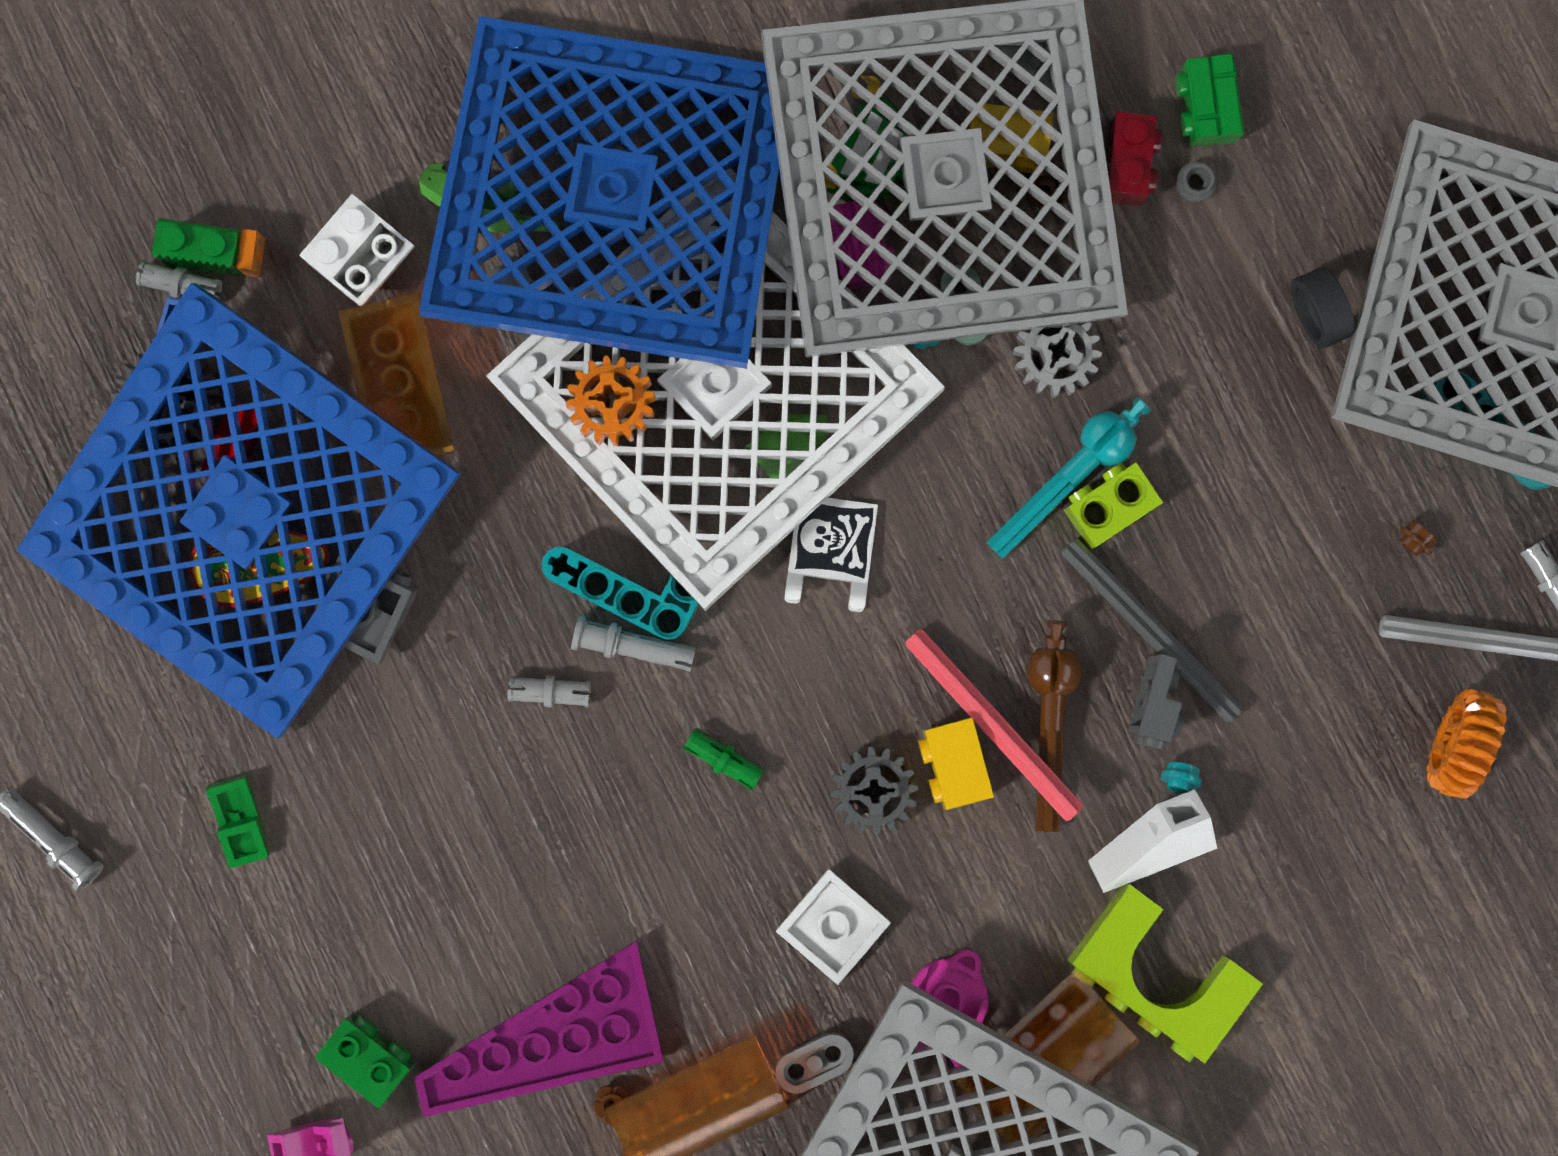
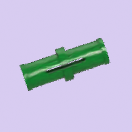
[683,727,765,791]

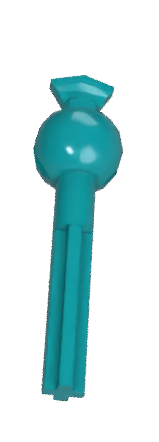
[986,396,1152,559]

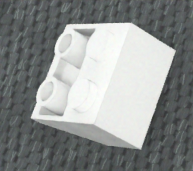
[300,194,415,308]

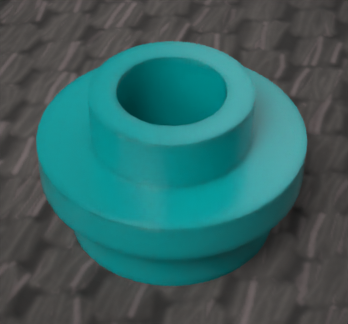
[1160,762,1202,794]

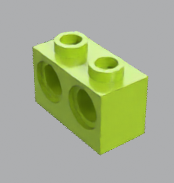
[1064,463,1163,550]

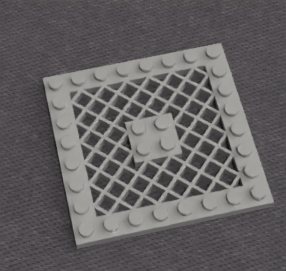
[761,0,1128,357]
[1331,119,1558,487]
[801,980,1199,1156]

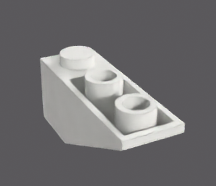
[1088,789,1217,893]

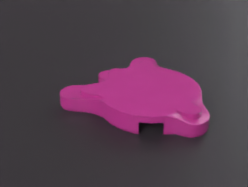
[880,949,989,1067]

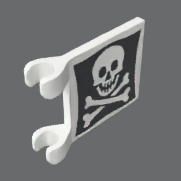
[784,498,878,612]

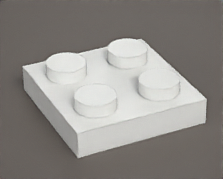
[776,868,891,985]

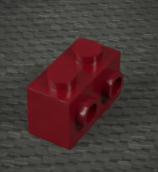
[1106,112,1162,206]

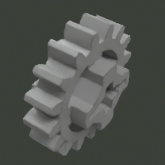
[1013,322,1102,398]

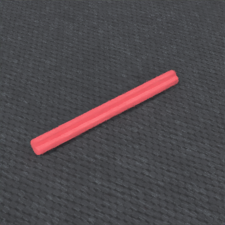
[905,629,1083,821]

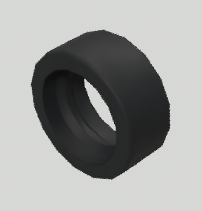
[1291,267,1355,348]

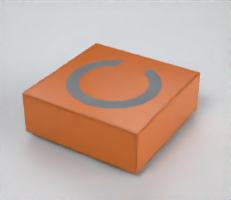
[236,229,265,278]

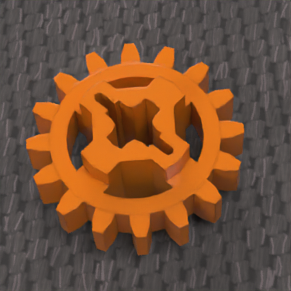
[565,356,656,446]

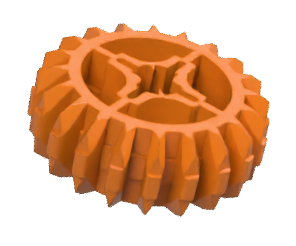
[1427,689,1507,799]

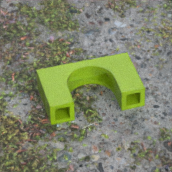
[1067,884,1263,1064]

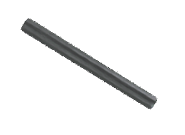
[1062,539,1243,722]

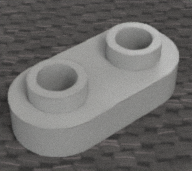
[776,1032,854,1094]

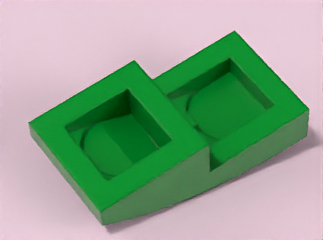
[206,773,270,869]

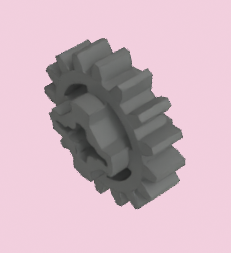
[830,747,918,835]

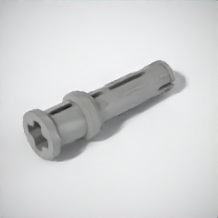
[571,615,696,672]
[0,787,104,892]

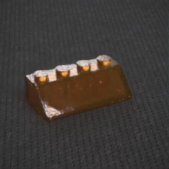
[338,293,455,470]

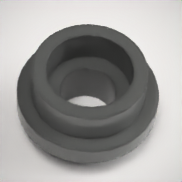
[1176,162,1217,202]

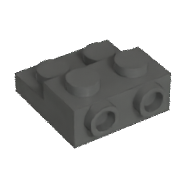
[311,550,420,664]
[1127,654,1185,751]

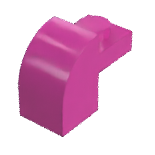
[267,1117,353,1156]

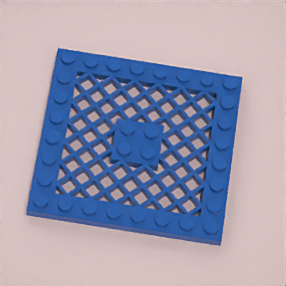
[419,16,779,369]
[16,283,461,739]

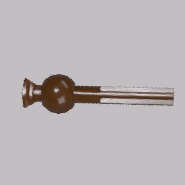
[1026,620,1083,832]

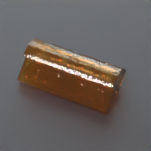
[954,970,1140,1155]
[605,1035,790,1156]

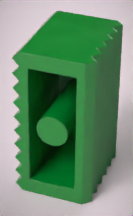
[152,218,243,277]

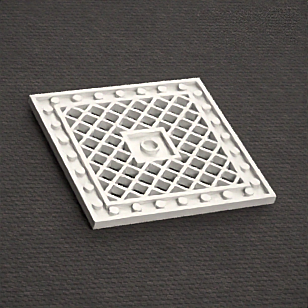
[486,168,944,611]

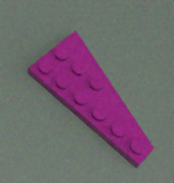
[414,940,664,1118]

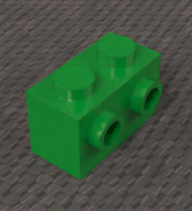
[314,1014,416,1109]

